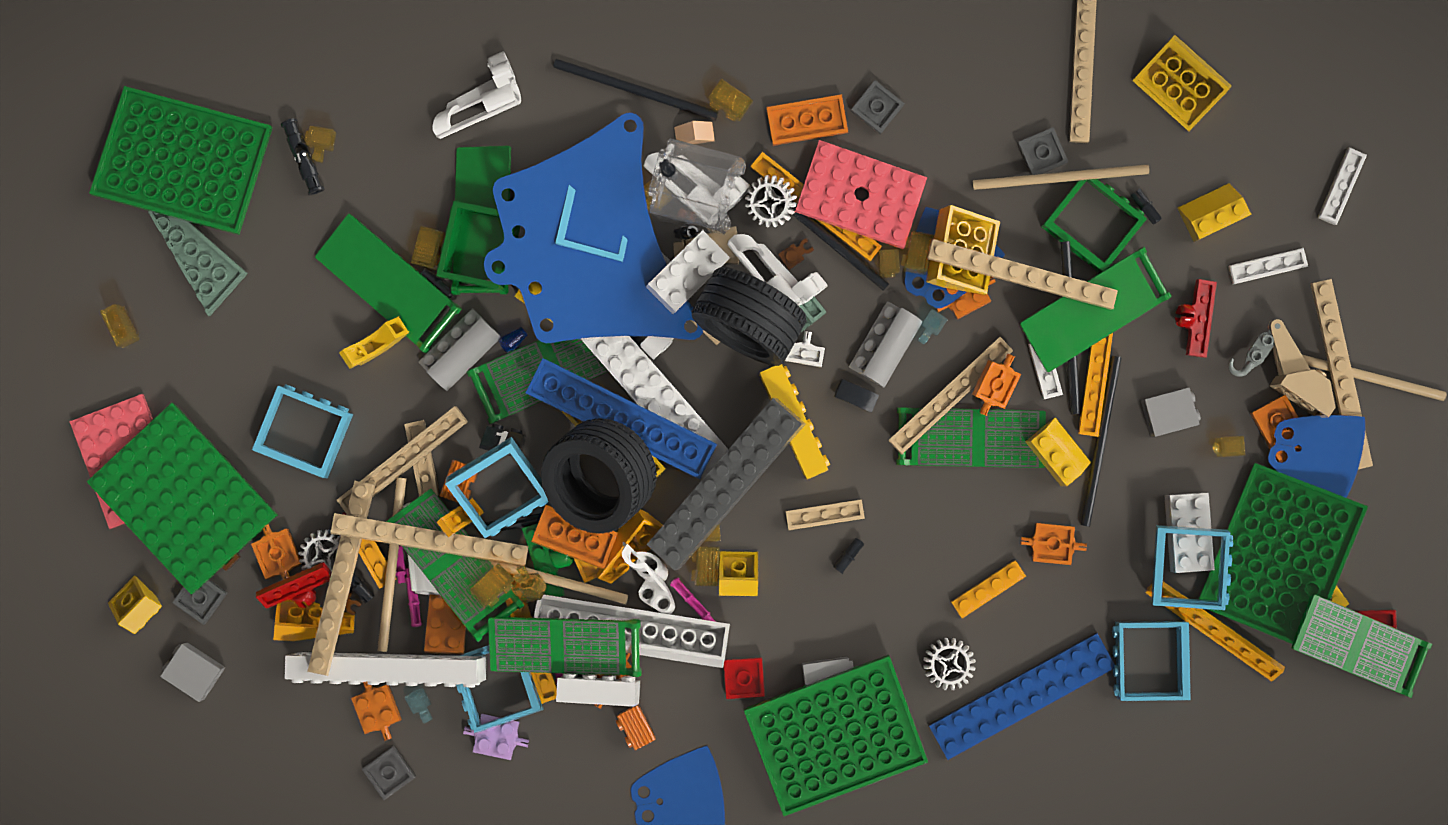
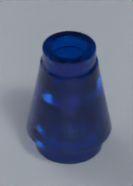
[498,327,528,353]

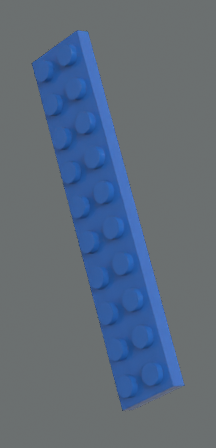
[526,358,717,479]
[928,633,1115,760]

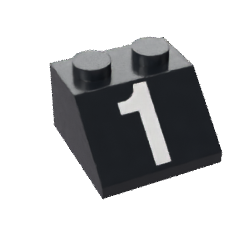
[479,424,526,456]

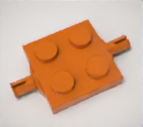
[935,276,996,320]
[972,353,1021,416]
[1020,523,1087,565]
[251,524,302,580]
[351,681,402,741]

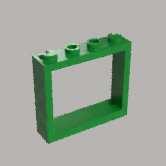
[1041,179,1147,273]
[437,201,521,291]

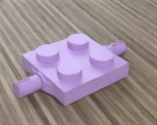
[463,714,529,760]

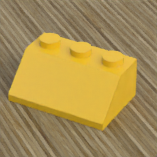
[1177,183,1251,242]
[1025,417,1091,486]

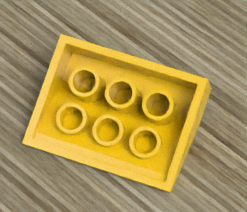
[1132,35,1232,131]
[926,205,1000,295]

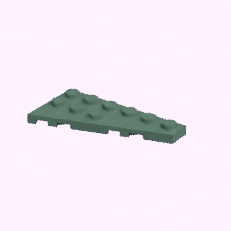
[148,211,248,316]

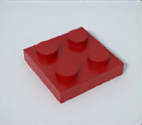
[724,657,765,699]

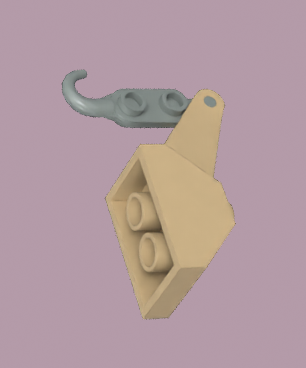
[1228,319,1336,418]

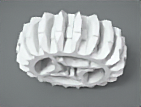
[745,175,797,227]
[298,530,341,571]
[923,638,976,690]

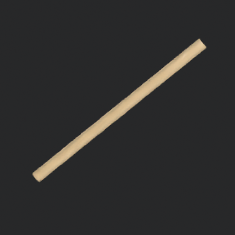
[973,164,1149,190]
[1302,354,1446,401]
[377,477,406,652]
[488,560,628,604]

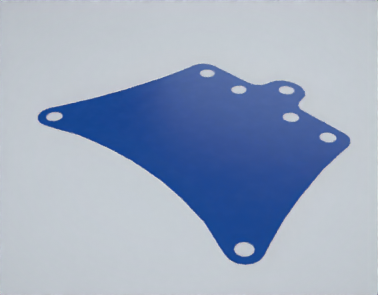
[484,113,703,343]

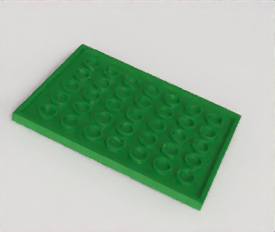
[89,86,273,235]
[87,403,278,595]
[1199,463,1368,644]
[744,654,928,816]

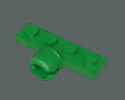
[522,523,573,597]

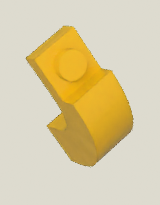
[339,316,409,369]

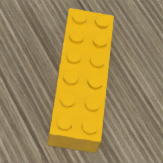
[759,364,830,479]

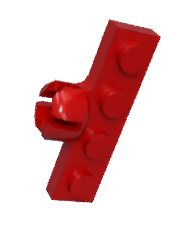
[1175,279,1217,358]
[256,562,332,609]

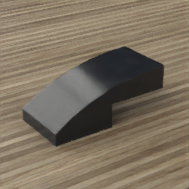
[834,379,879,413]

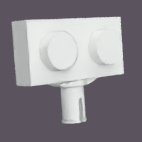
[785,331,825,367]

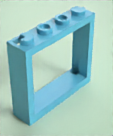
[555,185,628,262]
[252,384,353,478]
[445,437,549,538]
[1151,525,1233,610]
[1112,621,1191,701]
[456,645,543,733]

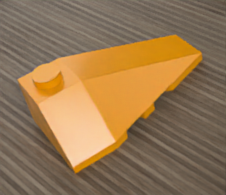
[597,509,663,584]
[273,600,355,641]

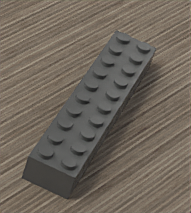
[647,398,805,570]

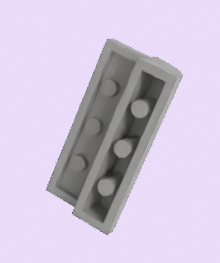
[849,301,922,388]
[418,308,501,391]

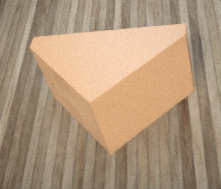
[674,121,715,146]

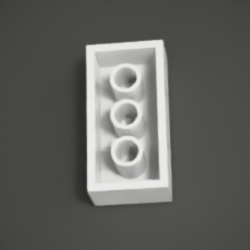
[646,230,730,314]
[1164,493,1215,573]
[556,673,640,706]

